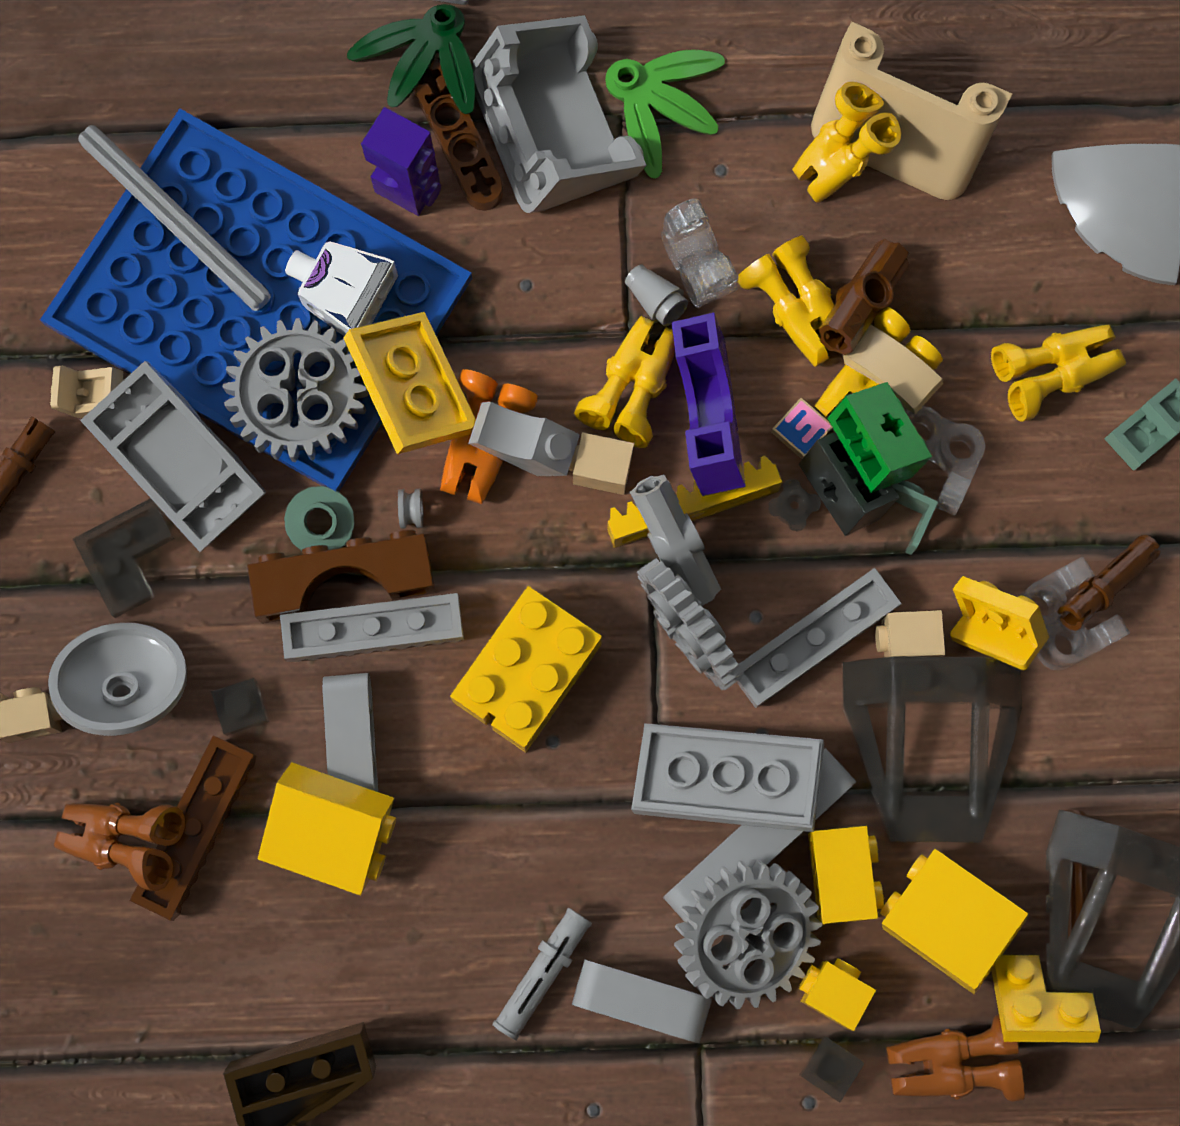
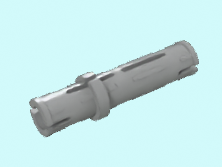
[492,907,592,1041]

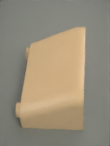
[811,21,1012,200]

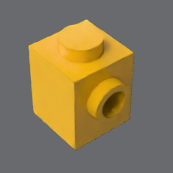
[799,958,876,1031]

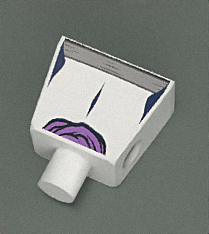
[285,241,398,336]

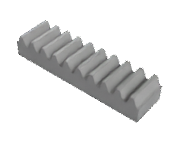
[737,568,902,708]
[280,593,464,662]

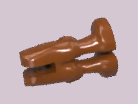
[54,803,185,891]
[886,1014,1025,1102]

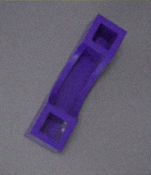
[672,312,746,496]

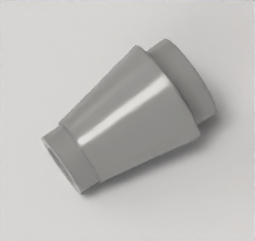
[625,264,688,326]

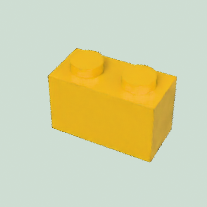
[808,826,884,924]

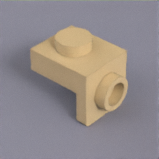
[50,365,123,418]

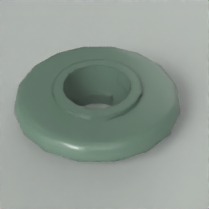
[284,486,354,551]

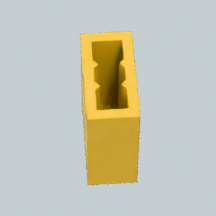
[258,762,396,896]
[880,849,1028,995]

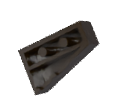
[223,1022,376,1126]

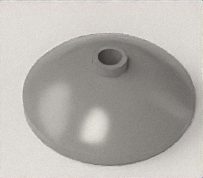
[48,623,187,736]

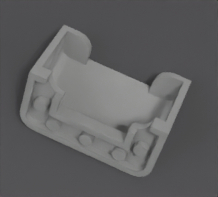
[472,15,647,213]

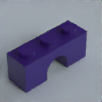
[361,107,442,216]

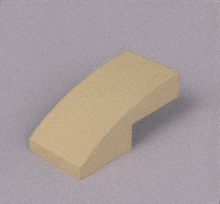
[843,324,943,414]

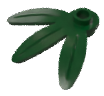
[347,4,475,114]

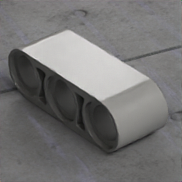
[322,673,378,792]
[572,960,712,1043]

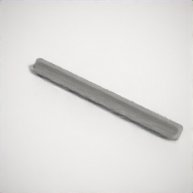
[78,125,271,311]

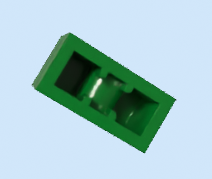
[827,382,932,493]

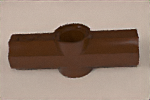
[819,239,909,355]

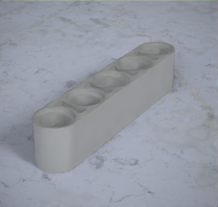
[663,748,856,922]

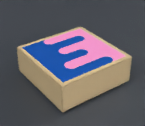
[771,398,833,459]

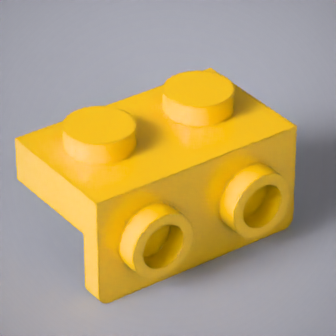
[950,576,1049,670]

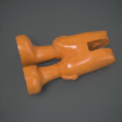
[440,369,538,504]

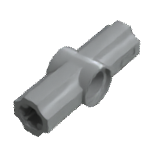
[630,474,721,605]

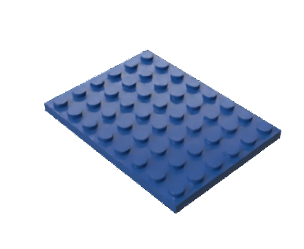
[40,109,472,492]

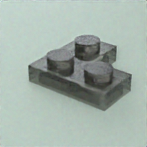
[73,498,175,618]

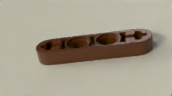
[413,60,503,211]

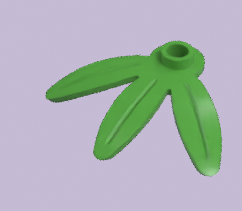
[605,50,725,178]

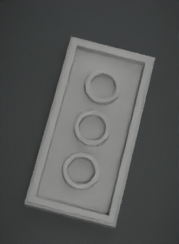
[631,723,824,832]

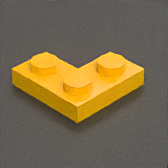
[991,955,1101,1043]

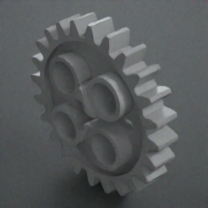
[223,318,369,462]
[637,558,742,690]
[674,860,822,1009]

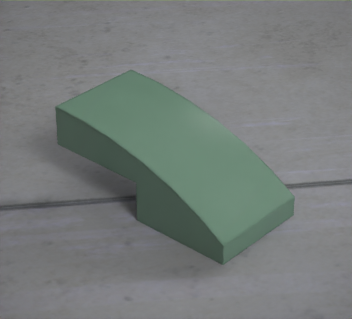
[1104,378,1180,471]

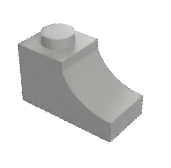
[468,402,580,476]

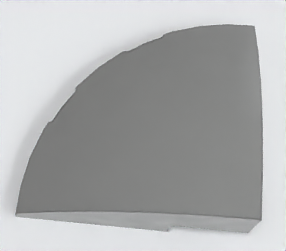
[1051,144,1180,286]

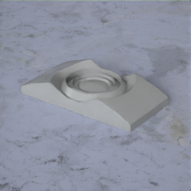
[80,361,266,552]

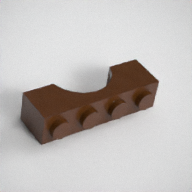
[247,530,436,624]

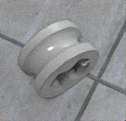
[398,488,423,529]

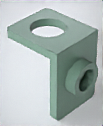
[892,481,938,555]

